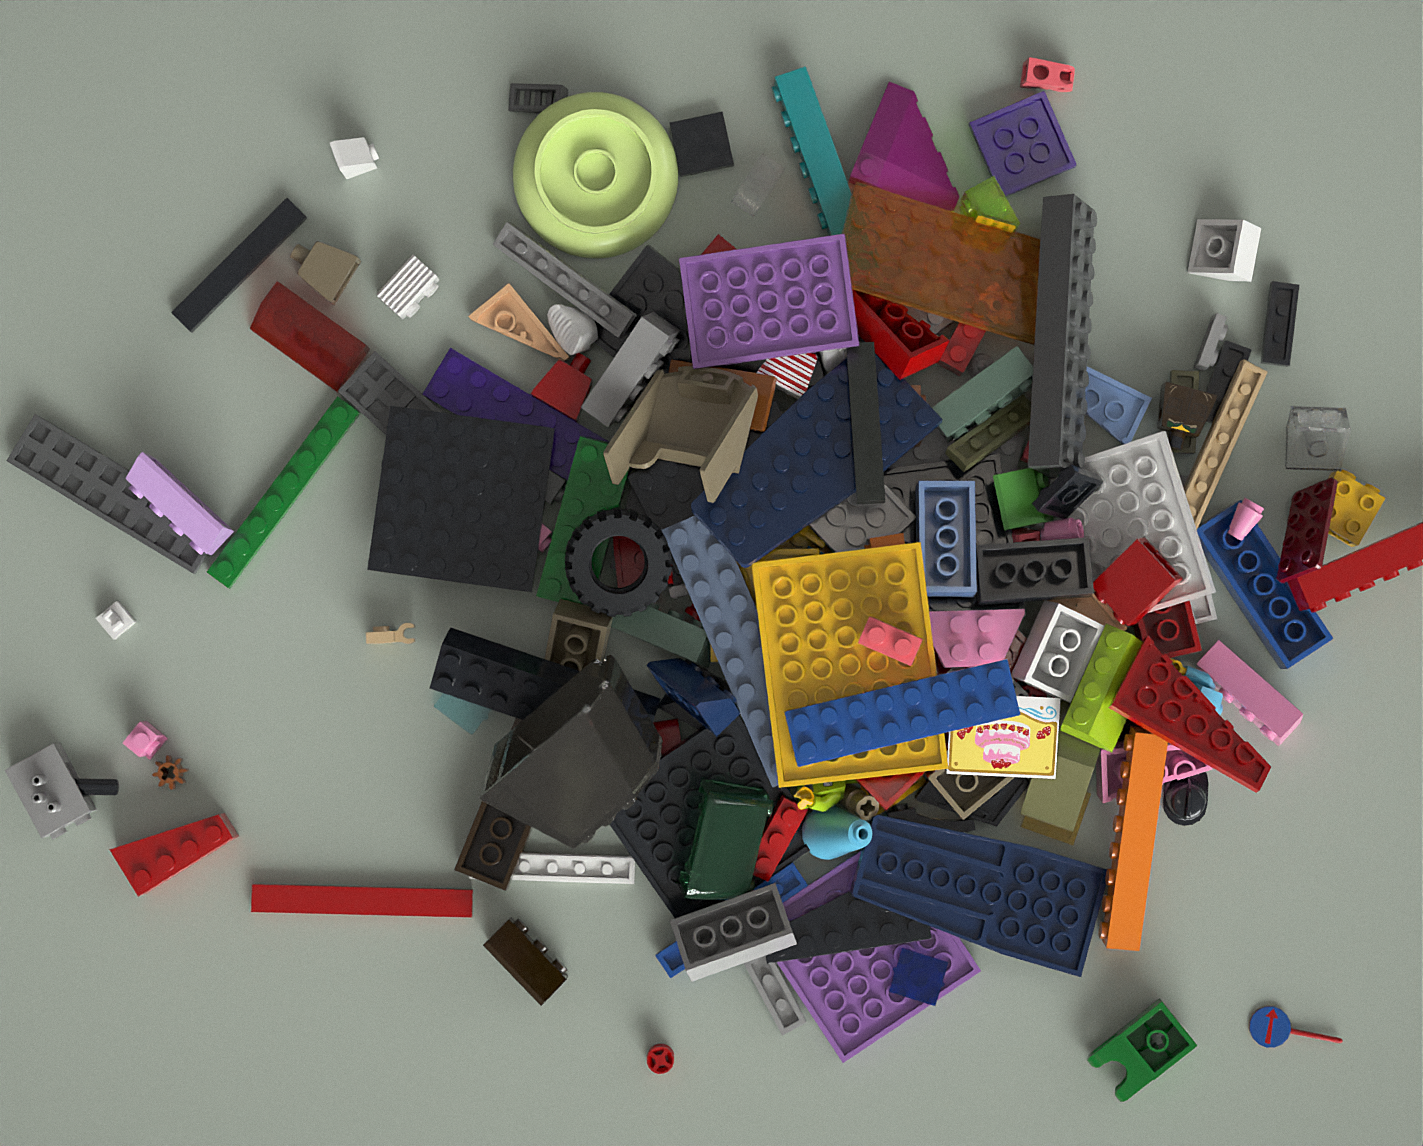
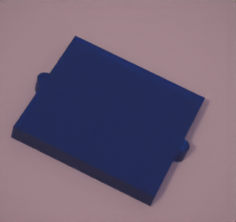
[889,948,949,1006]

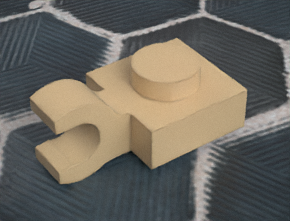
[366,623,416,644]

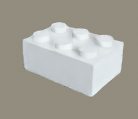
[1011,600,1104,703]

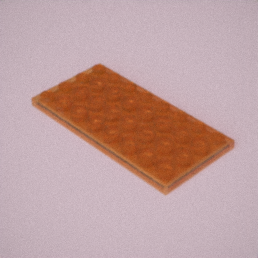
[842,181,1041,345]

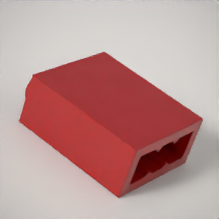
[1093,538,1183,626]

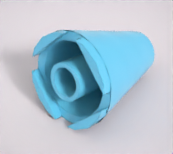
[802,805,872,860]

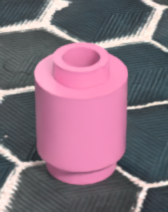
[1041,517,1084,541]

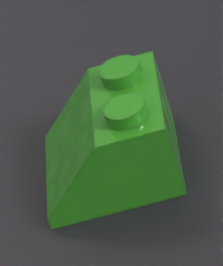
[993,468,1054,530]

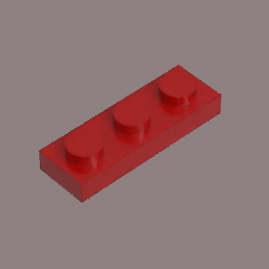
[743,795,808,881]

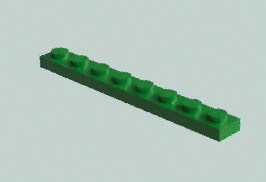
[207,396,361,589]

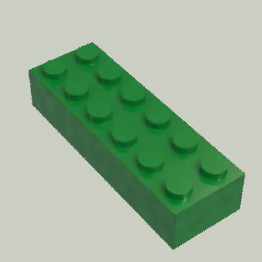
[536,435,631,606]

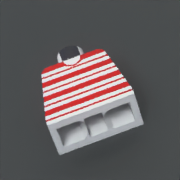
[757,353,818,400]

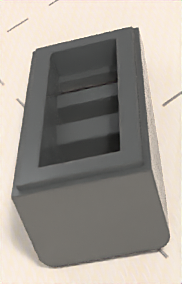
[508,83,568,114]

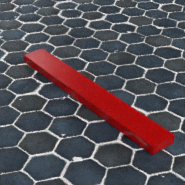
[251,884,473,918]

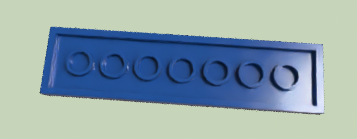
[785,659,1021,767]

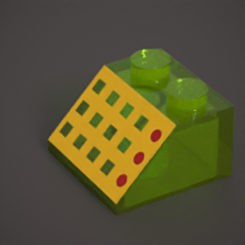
[959,176,1021,236]

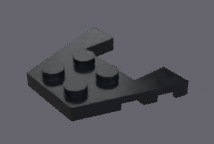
[914,777,1030,827]

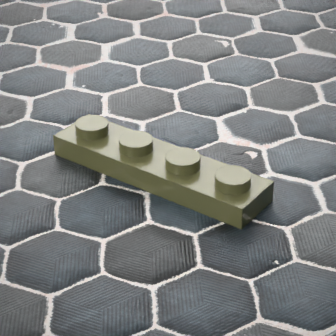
[945,394,1031,472]

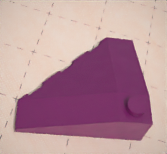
[849,82,960,222]

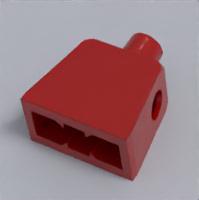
[531,353,593,422]

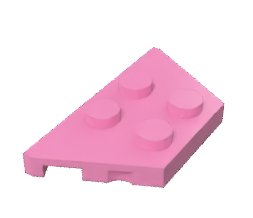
[929,609,1025,668]

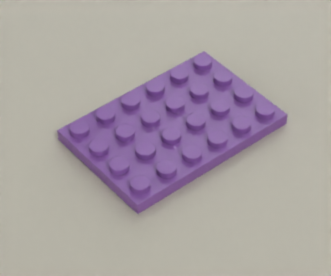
[679,234,860,369]

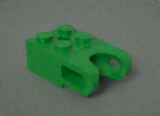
[1087,998,1197,1102]

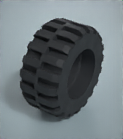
[565,507,672,617]

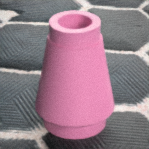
[1227,498,1264,541]

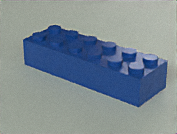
[1197,500,1334,669]

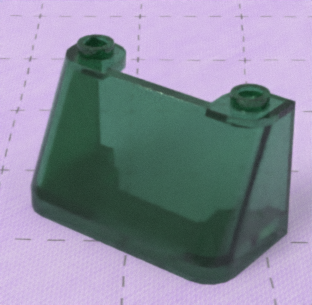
[678,779,773,900]

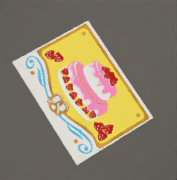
[947,696,1061,779]

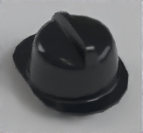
[1163,772,1209,826]

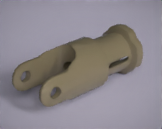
[838,784,879,820]

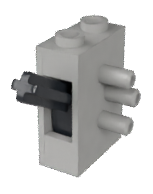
[5,743,119,840]

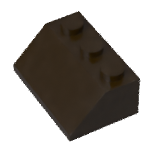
[483,917,568,1006]

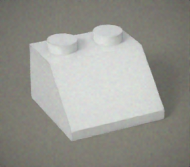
[1188,219,1261,282]

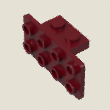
[1277,477,1338,583]

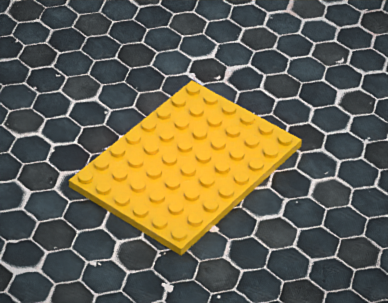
[752,542,948,788]

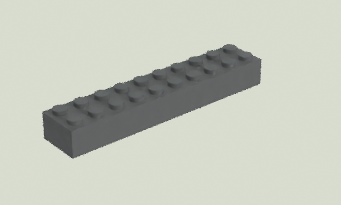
[1028,194,1097,478]

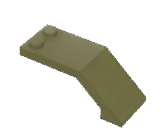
[1020,679,1101,832]

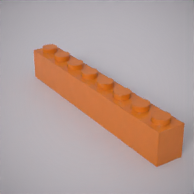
[1098,726,1168,951]

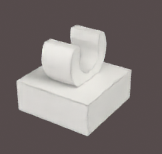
[96,601,136,640]

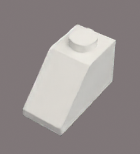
[330,137,379,179]

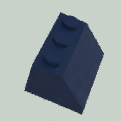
[646,658,741,737]

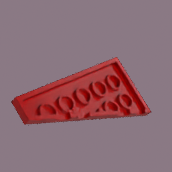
[1108,635,1271,793]

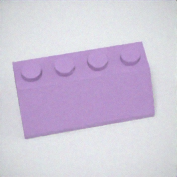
[126,452,234,555]

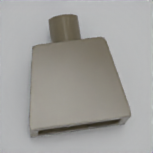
[290,241,361,306]

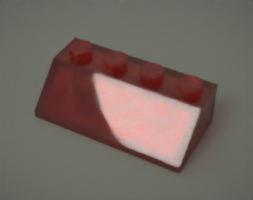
[250,281,370,393]

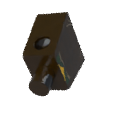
[1157,382,1217,451]

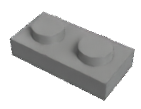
[1193,313,1228,371]

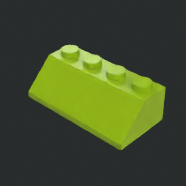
[1060,623,1142,753]

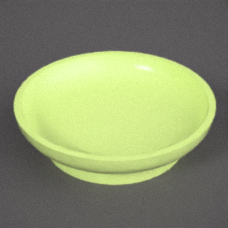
[513,92,678,258]

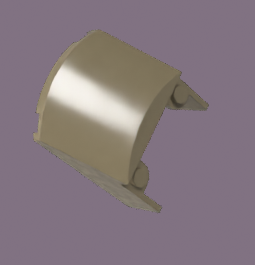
[604,366,758,503]

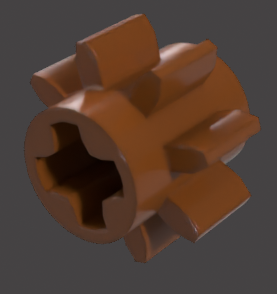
[152,755,189,790]

